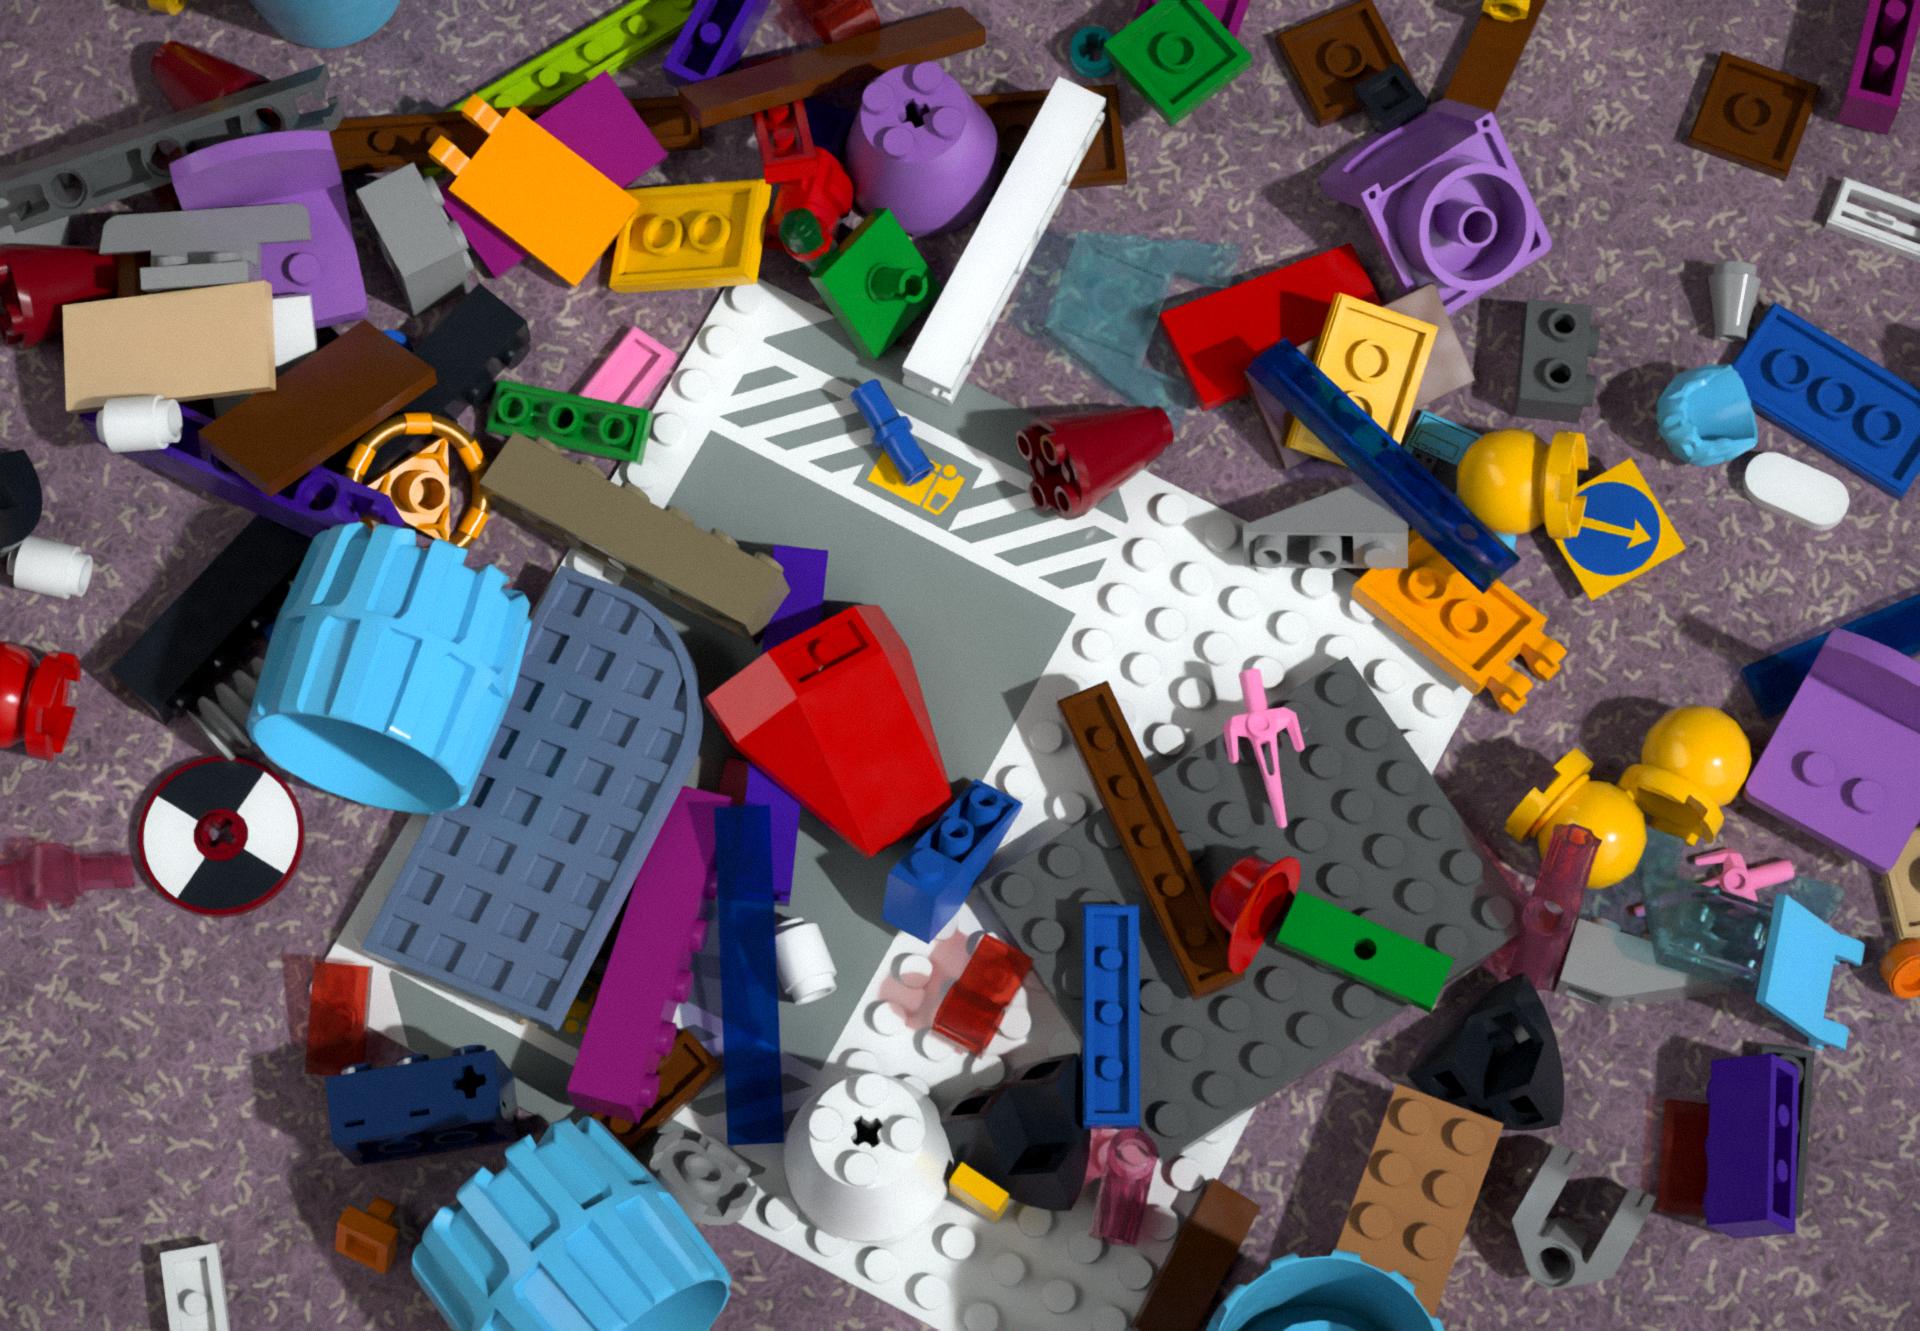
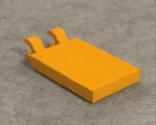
[428,93,640,289]
[1350,520,1567,716]

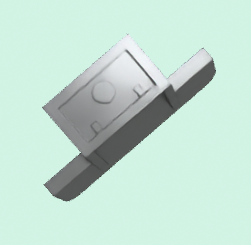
[99,203,312,294]

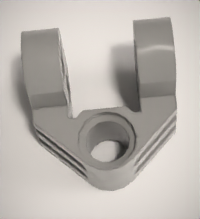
[1512,1141,1656,1289]

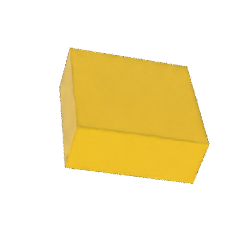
[949,1162,1009,1224]

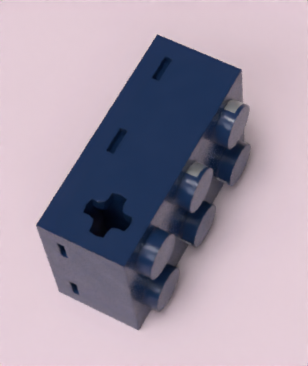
[325,1045,521,1166]

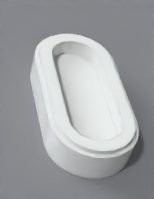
[1743,452,1849,531]

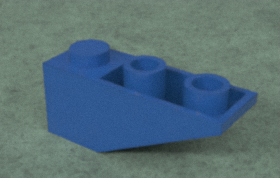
[882,779,1023,944]

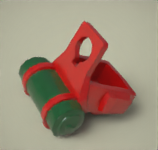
[762,146,854,287]

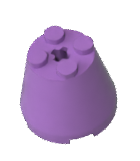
[843,61,1002,238]

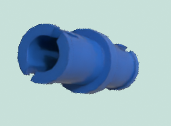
[849,379,935,486]

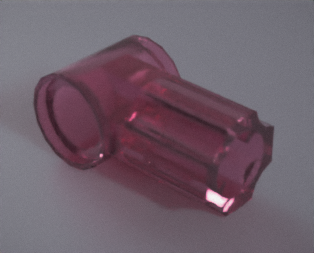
[1088,1129,1158,1248]

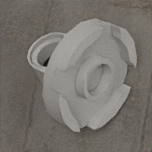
[644,1131,757,1225]

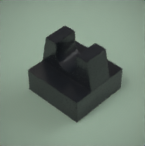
[1353,62,1427,136]

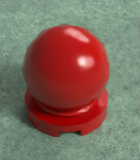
[0,641,81,762]

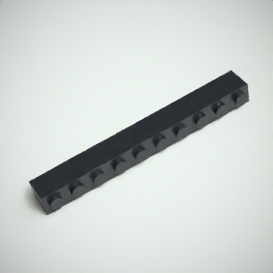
[109,283,531,726]

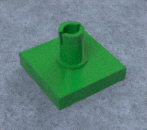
[1103,0,1252,127]
[808,207,944,359]

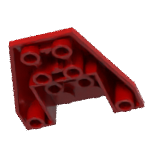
[704,605,955,860]

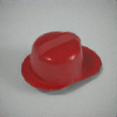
[1210,856,1301,974]

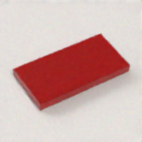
[1158,243,1382,412]

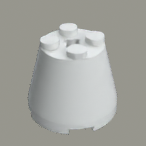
[784,1073,954,1244]

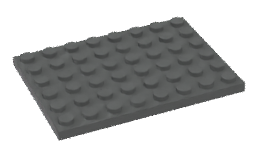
[979,656,1536,1165]

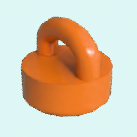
[1880,938,1920,999]

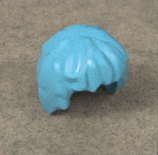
[1656,364,1758,467]

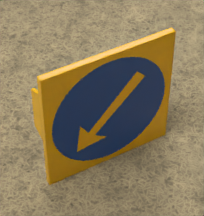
[1544,458,1686,601]

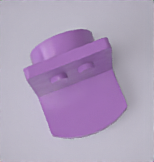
[1318,98,1552,316]
[169,130,369,329]
[1743,627,1920,874]

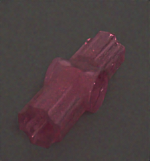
[1506,823,1602,991]

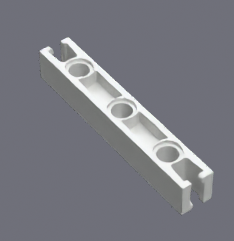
[902,76,1106,407]

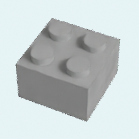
[356,162,474,318]

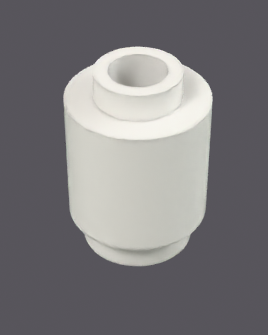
[96,394,183,453]
[7,535,93,599]
[766,917,837,1005]

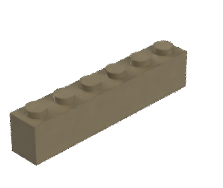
[479,431,791,647]

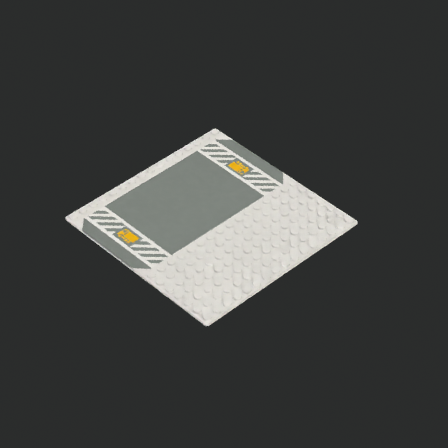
[309,278,1474,1331]

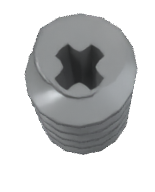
[186,656,264,761]

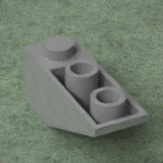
[1243,483,1409,570]
[1554,917,1740,1010]

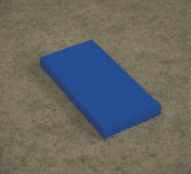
[1731,301,1920,501]

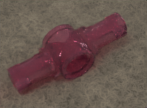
[0,843,135,910]

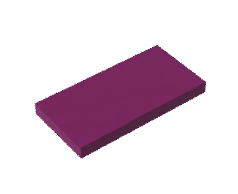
[439,70,668,280]

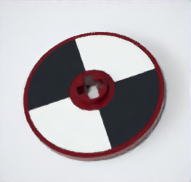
[138,756,305,918]

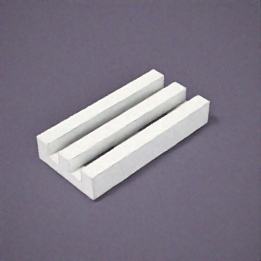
[1824,177,1920,263]

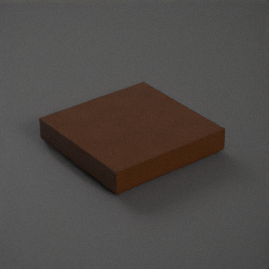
[1275,0,1415,128]
[1686,51,1821,181]

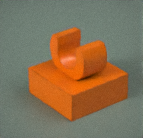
[335,1196,399,1275]

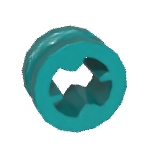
[1070,26,1114,78]

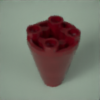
[150,41,281,125]
[0,243,118,349]
[1015,405,1174,520]

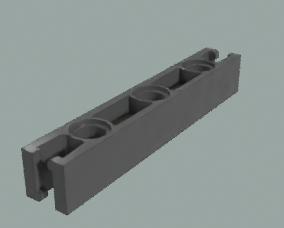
[0,64,345,233]

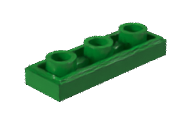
[485,379,654,465]
[1275,890,1454,1013]

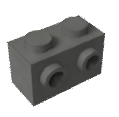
[1514,299,1600,423]

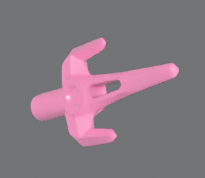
[1223,669,1305,829]
[1634,848,1795,928]

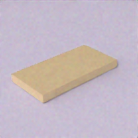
[62,280,276,414]

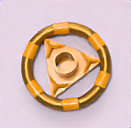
[343,412,491,550]

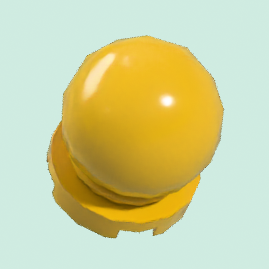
[1457,427,1588,540]
[1616,704,1752,846]
[1504,747,1647,889]

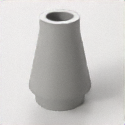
[1708,261,1761,342]

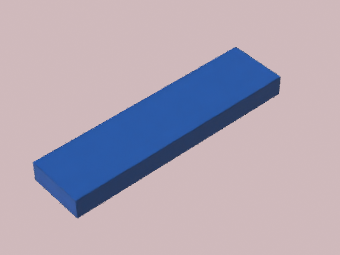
[1082,905,1140,1129]

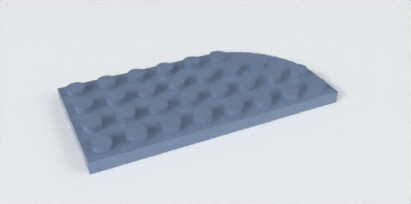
[361,565,703,1032]

